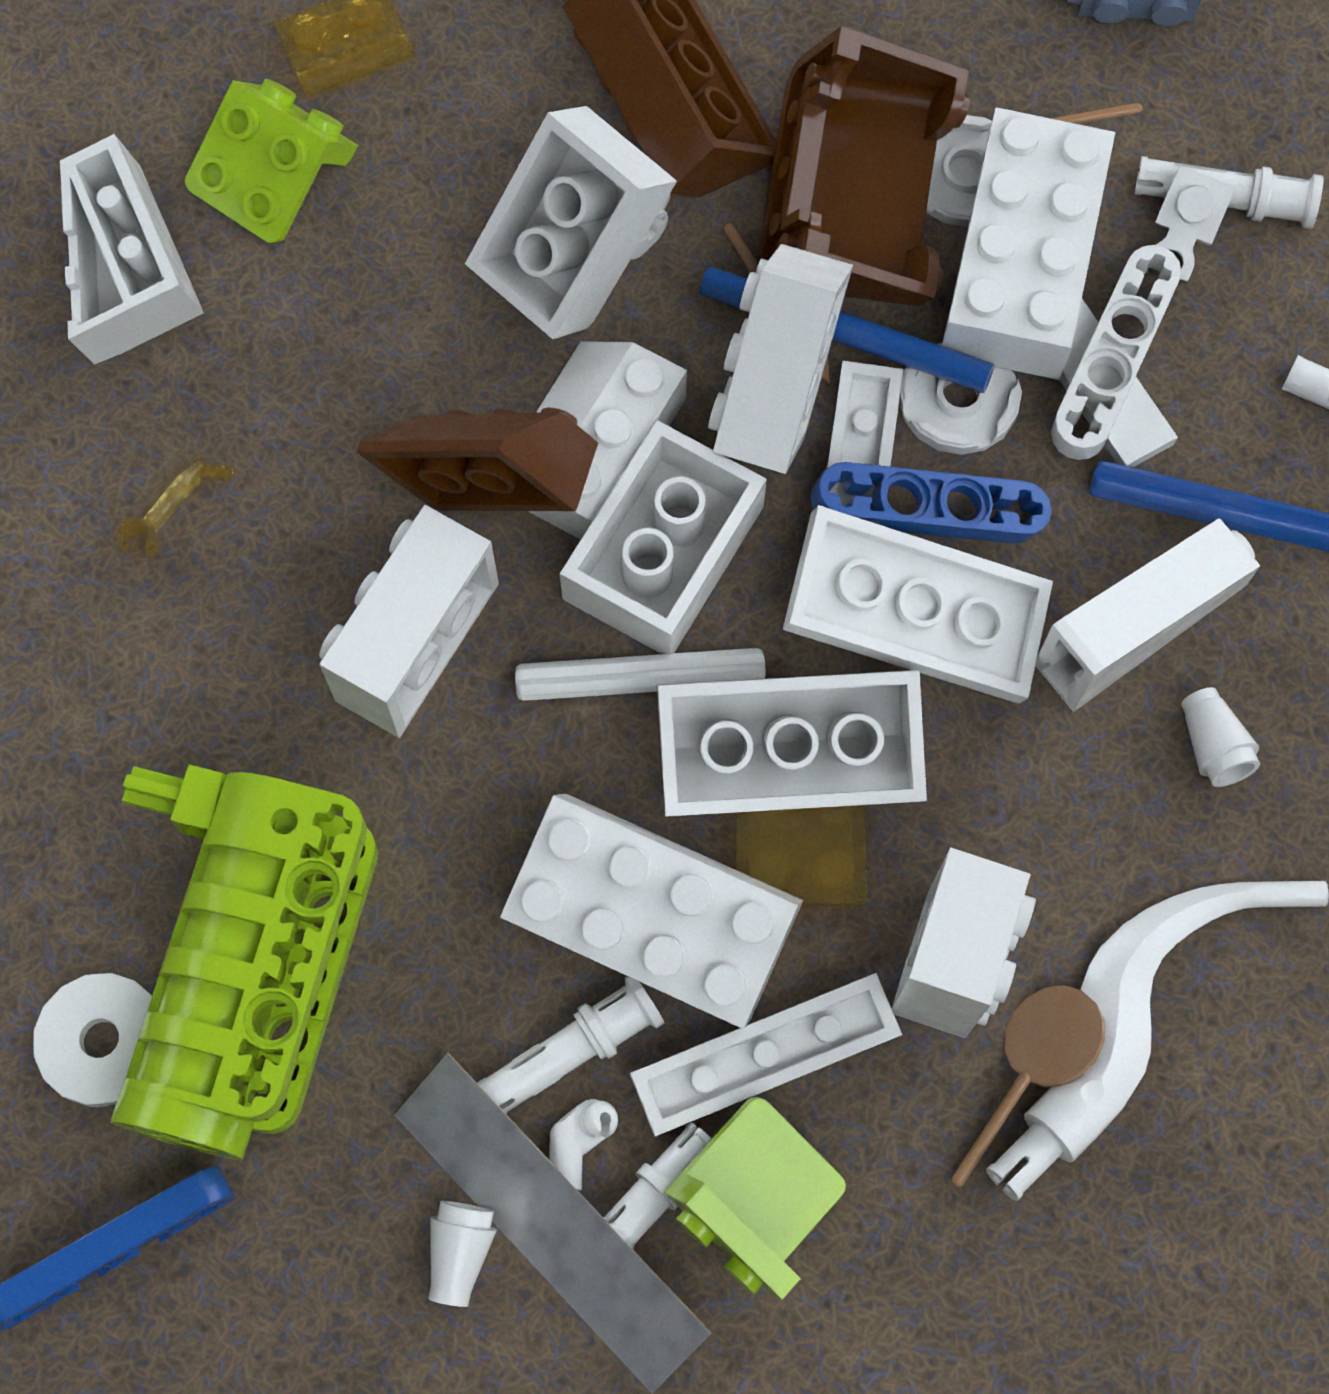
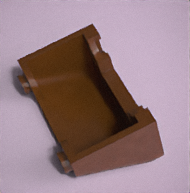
[757,25,970,306]

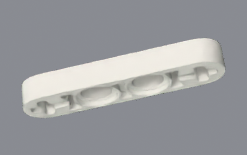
[1051,245,1181,460]

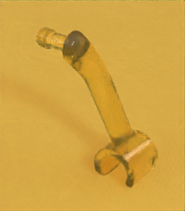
[117,458,234,559]

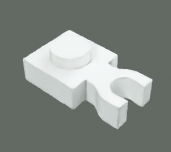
[1149,165,1236,282]

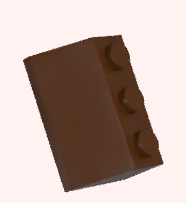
[356,407,598,511]

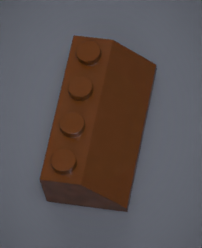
[562,0,776,197]

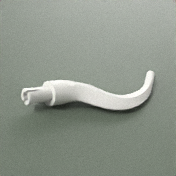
[986,881,1329,1201]

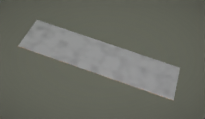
[394,1053,712,1394]

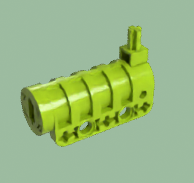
[110,764,378,1161]

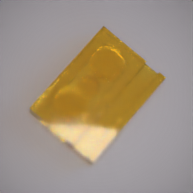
[274,0,415,99]

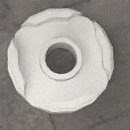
[899,343,1022,455]
[34,973,152,1107]

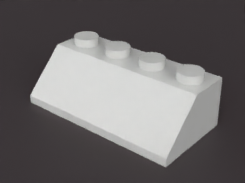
[657,670,927,816]

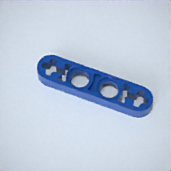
[810,462,1052,544]
[0,1166,234,1332]

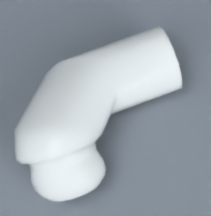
[549,1099,618,1191]

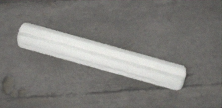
[515,648,766,701]

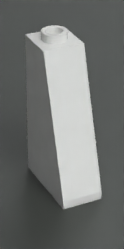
[1035,518,1260,712]

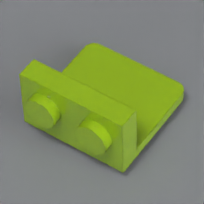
[185,79,358,243]
[664,1097,846,1300]

